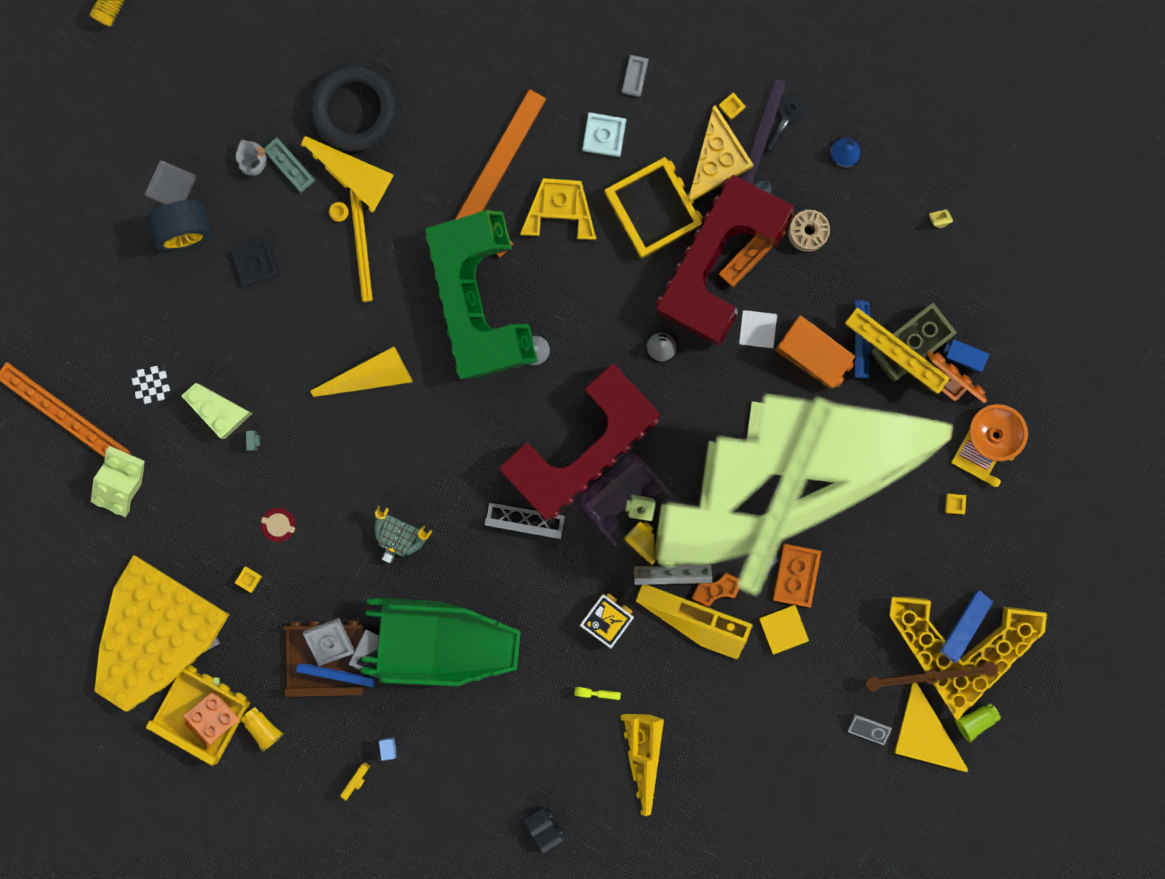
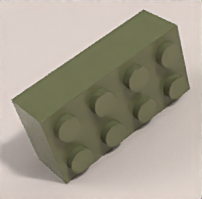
[870,303,957,382]

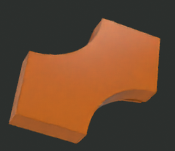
[691,573,740,607]

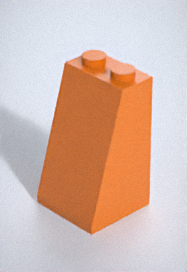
[775,315,855,389]

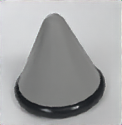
[645,331,678,363]
[528,335,551,367]

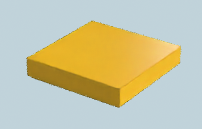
[759,605,809,655]

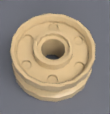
[788,210,830,252]

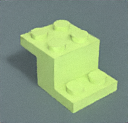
[91,446,145,517]

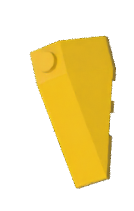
[624,521,655,565]

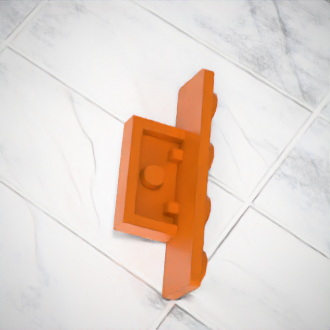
[927,351,987,403]

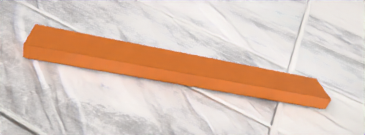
[456,89,546,219]
[0,362,131,457]

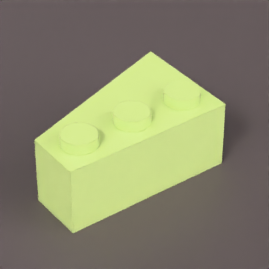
[182,383,253,439]

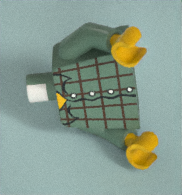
[374,506,432,563]

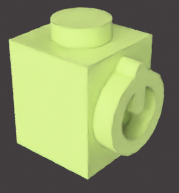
[625,495,656,521]

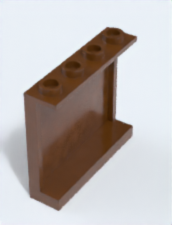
[284,621,365,697]

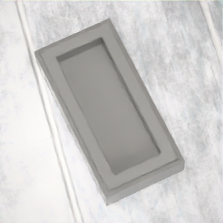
[622,55,648,97]

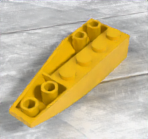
[636,585,752,660]

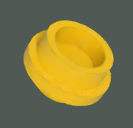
[329,202,348,222]

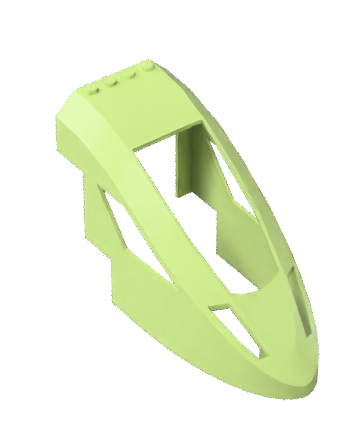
[654,395,952,566]

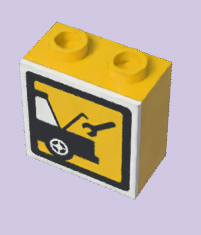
[580,593,634,648]

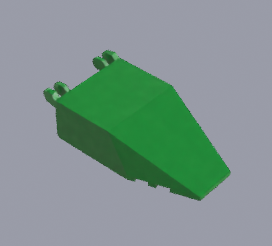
[360,598,521,686]

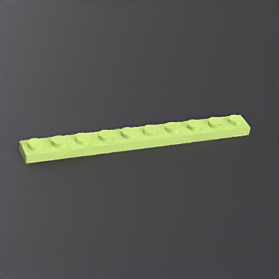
[737,398,836,594]

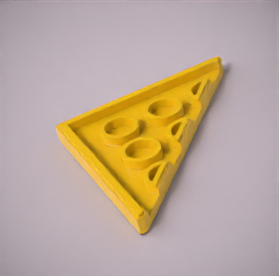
[688,105,753,202]
[894,682,968,772]

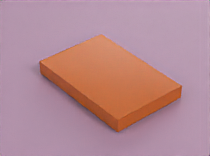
[772,544,821,608]

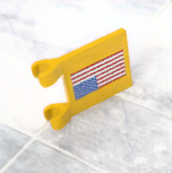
[951,429,1014,487]

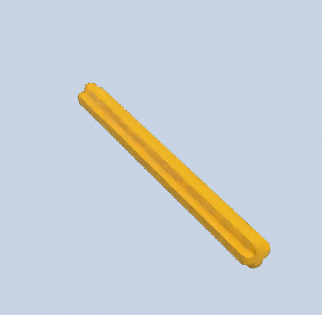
[350,190,372,302]

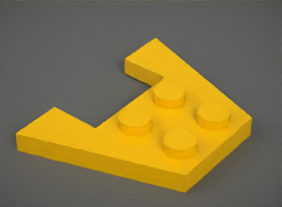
[520,178,596,240]

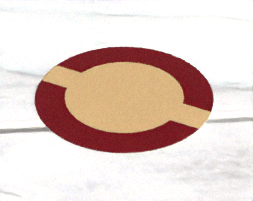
[261,508,295,542]

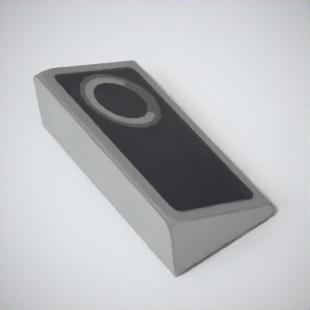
[848,714,892,745]

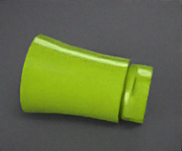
[955,703,1001,743]

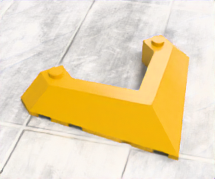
[890,597,1047,720]

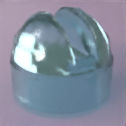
[756,180,772,194]

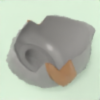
[235,140,267,176]

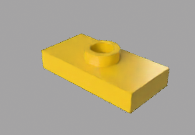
[341,762,370,800]

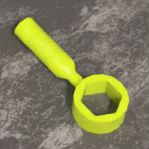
[574,687,621,700]

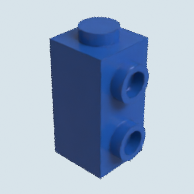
[942,339,989,373]

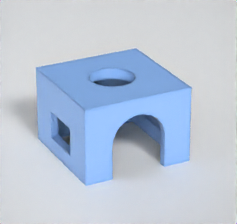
[379,737,397,760]

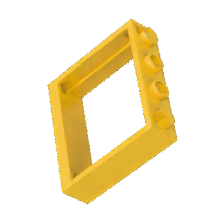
[605,157,703,259]

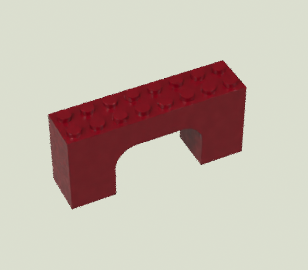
[656,174,794,347]
[499,363,661,520]

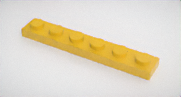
[845,308,950,394]

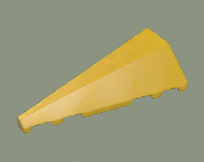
[301,136,394,213]
[310,347,413,397]
[621,714,664,816]

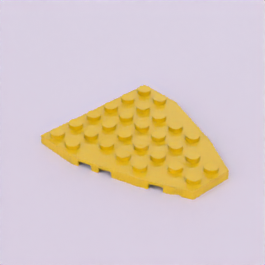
[95,555,230,712]

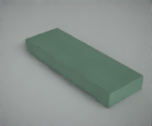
[264,138,315,193]

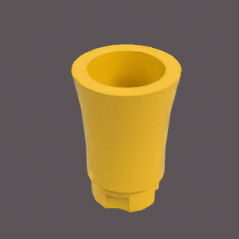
[241,707,283,752]

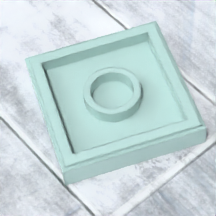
[582,113,626,157]

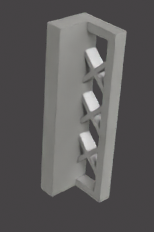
[485,503,565,539]

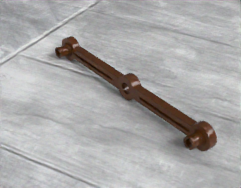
[866,662,998,691]

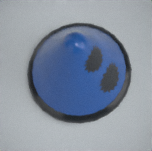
[829,137,862,168]

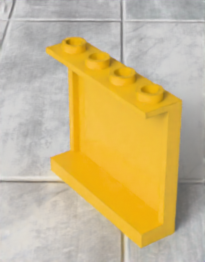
[146,665,250,765]

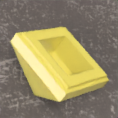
[929,210,953,229]

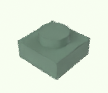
[246,431,260,451]

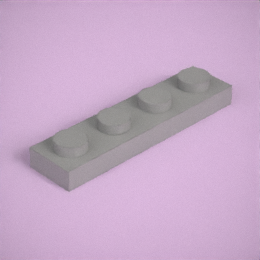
[634,565,712,585]

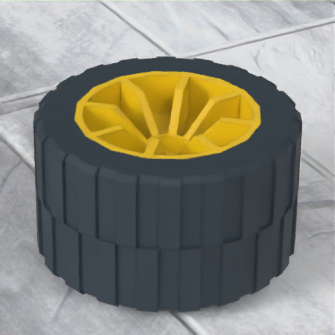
[147,200,211,251]

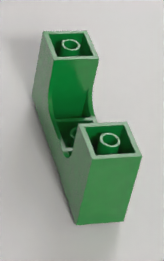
[426,210,538,379]

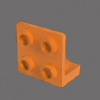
[182,692,239,750]

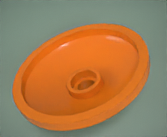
[969,404,1028,462]

